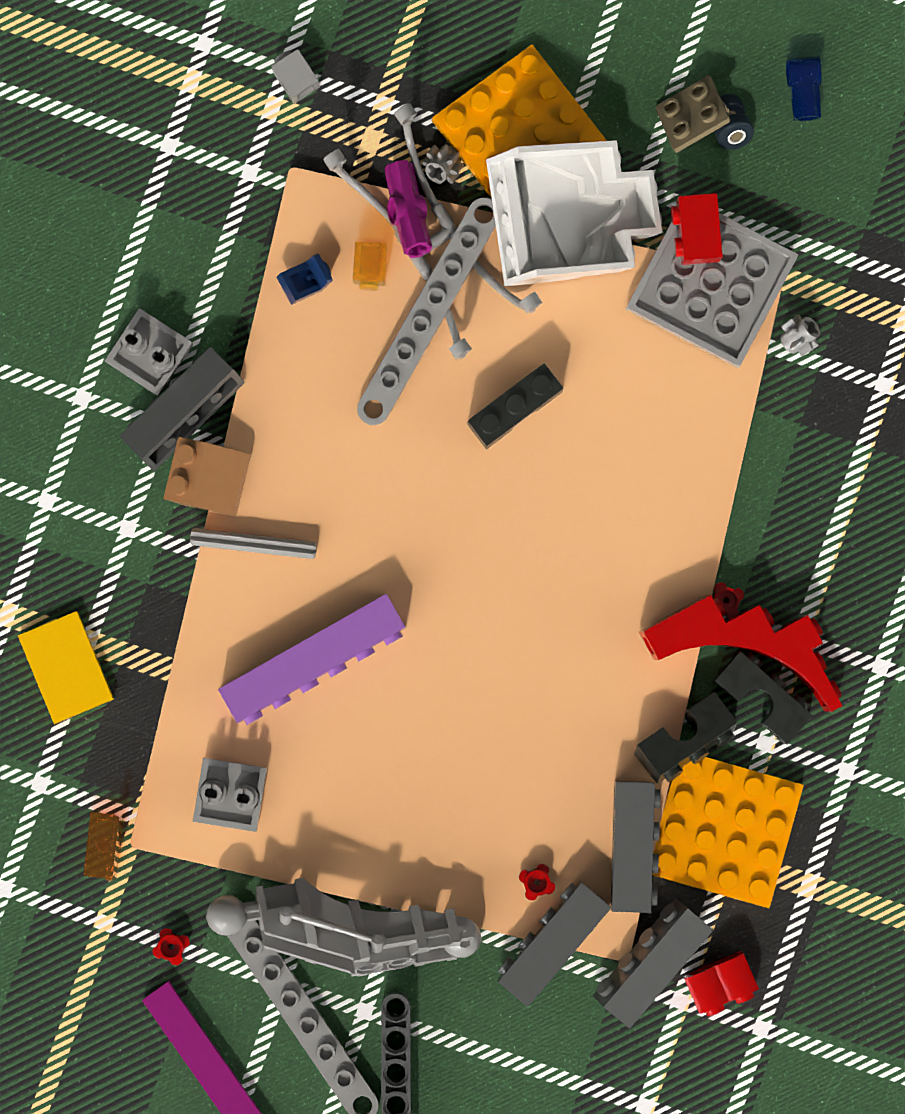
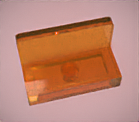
[83,812,124,881]

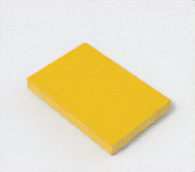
[18,611,114,724]

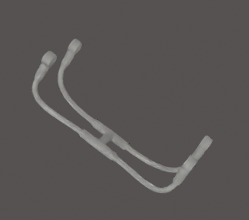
[323,103,543,360]

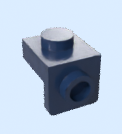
[276,253,333,305]

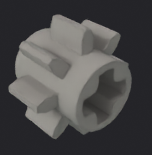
[422,144,464,184]
[780,314,820,356]

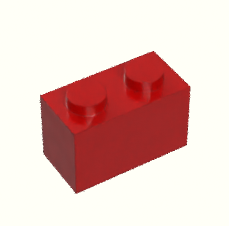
[671,193,723,265]

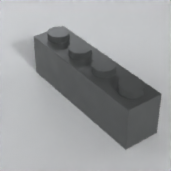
[119,347,245,471]
[610,781,660,913]
[497,880,611,1007]
[592,898,714,1029]

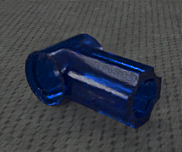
[786,56,821,122]

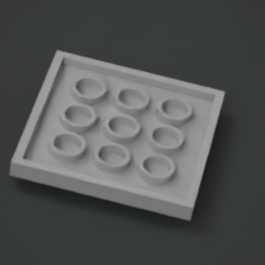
[626,213,798,368]

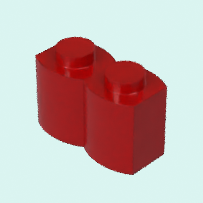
[683,951,759,1016]

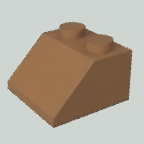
[163,437,251,516]

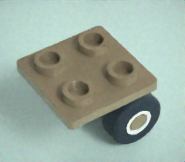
[656,76,754,153]

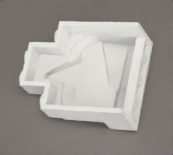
[486,140,662,286]

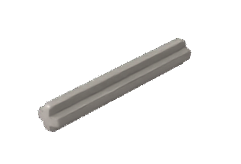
[190,528,317,559]

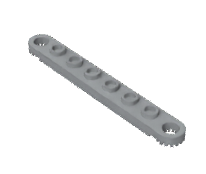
[357,198,496,425]
[228,920,379,1114]

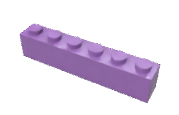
[218,594,406,725]

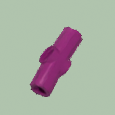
[385,160,432,258]

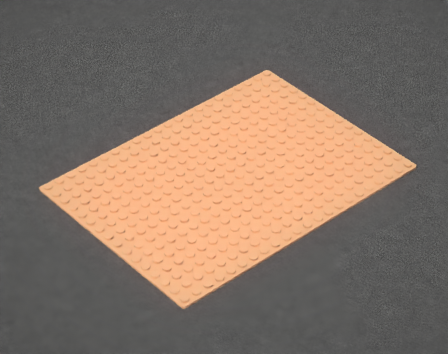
[131,167,782,961]

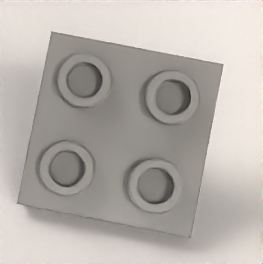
[105,308,193,397]
[193,758,267,832]

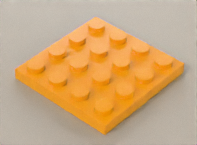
[431,45,607,198]
[652,757,804,908]

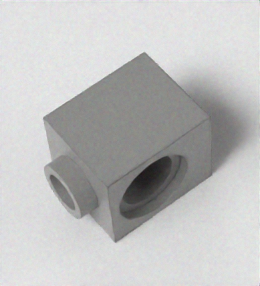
[271,49,320,104]

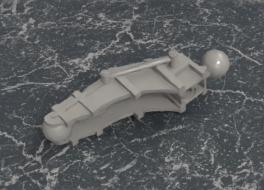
[206,878,481,977]

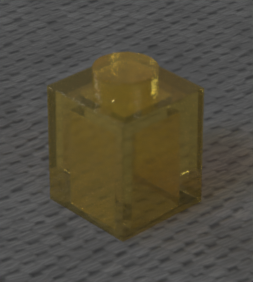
[353,242,388,291]

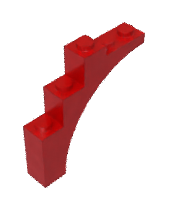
[639,595,842,712]

